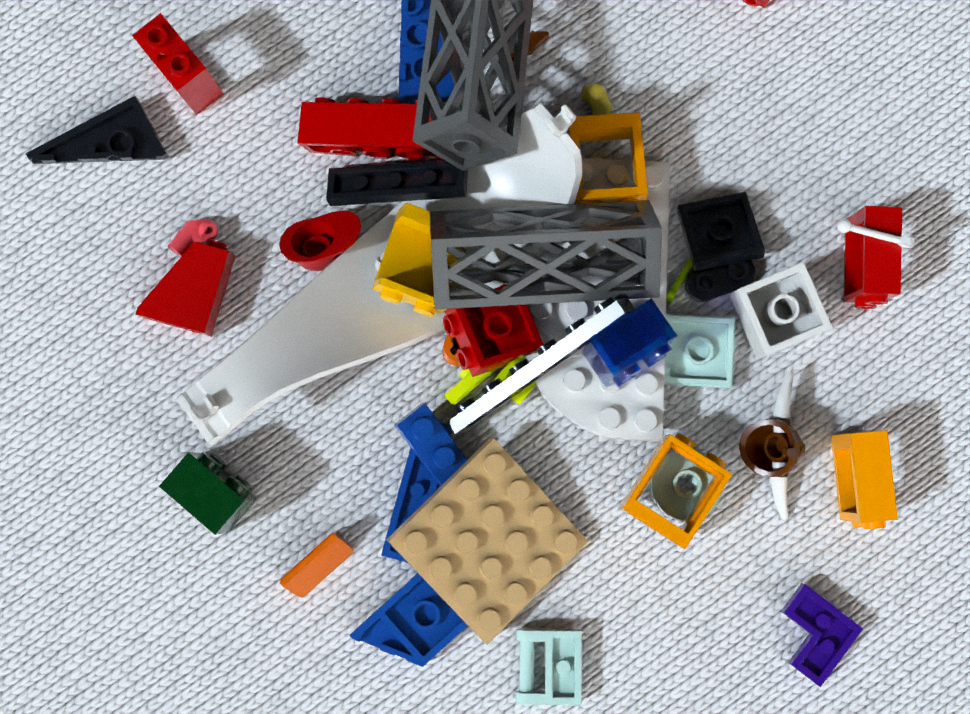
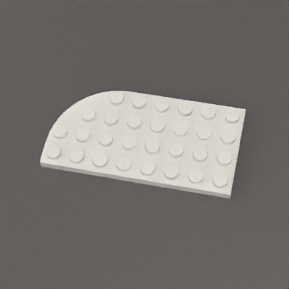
[525,158,670,442]

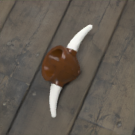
[739,371,805,520]

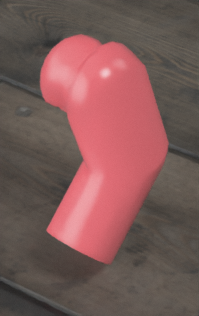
[167,219,219,257]

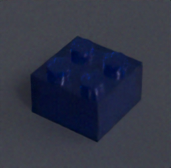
[582,298,677,388]

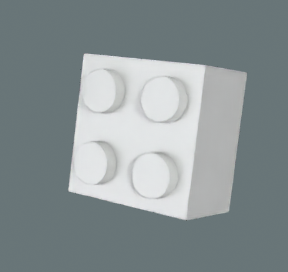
[729,262,833,360]

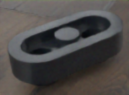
[685,260,755,302]

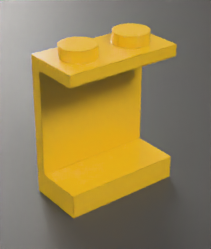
[372,202,462,317]

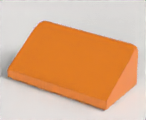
[279,531,354,598]

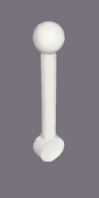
[837,219,914,248]

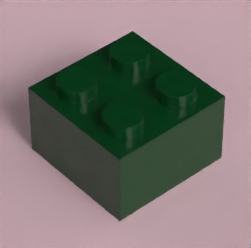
[159,452,257,535]

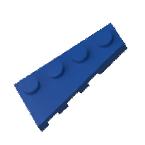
[398,0,454,104]

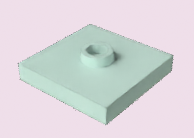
[664,314,736,389]

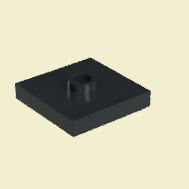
[677,192,765,271]

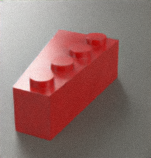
[297,97,444,162]

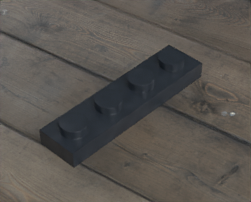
[326,160,468,206]

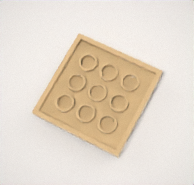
[386,437,589,645]

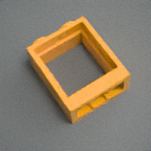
[567,112,648,204]
[831,430,898,529]
[619,432,732,549]

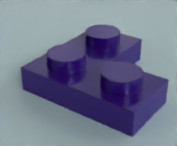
[780,583,863,687]

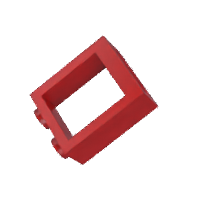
[132,13,223,115]
[843,206,902,309]

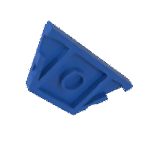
[350,573,468,667]

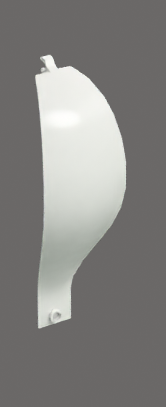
[176,103,583,446]

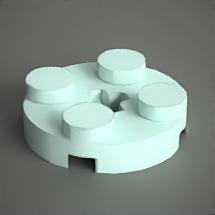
[650,449,723,521]

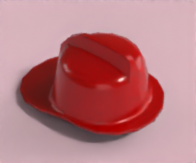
[279,210,362,271]

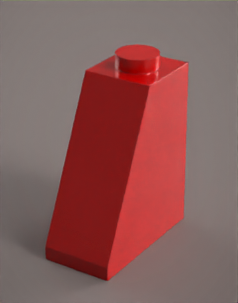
[135,239,235,337]

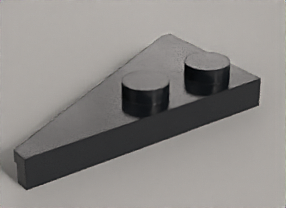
[26,96,169,164]

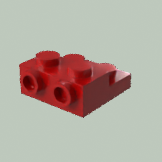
[443,284,544,377]

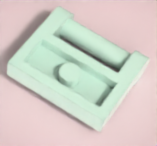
[516,628,582,705]

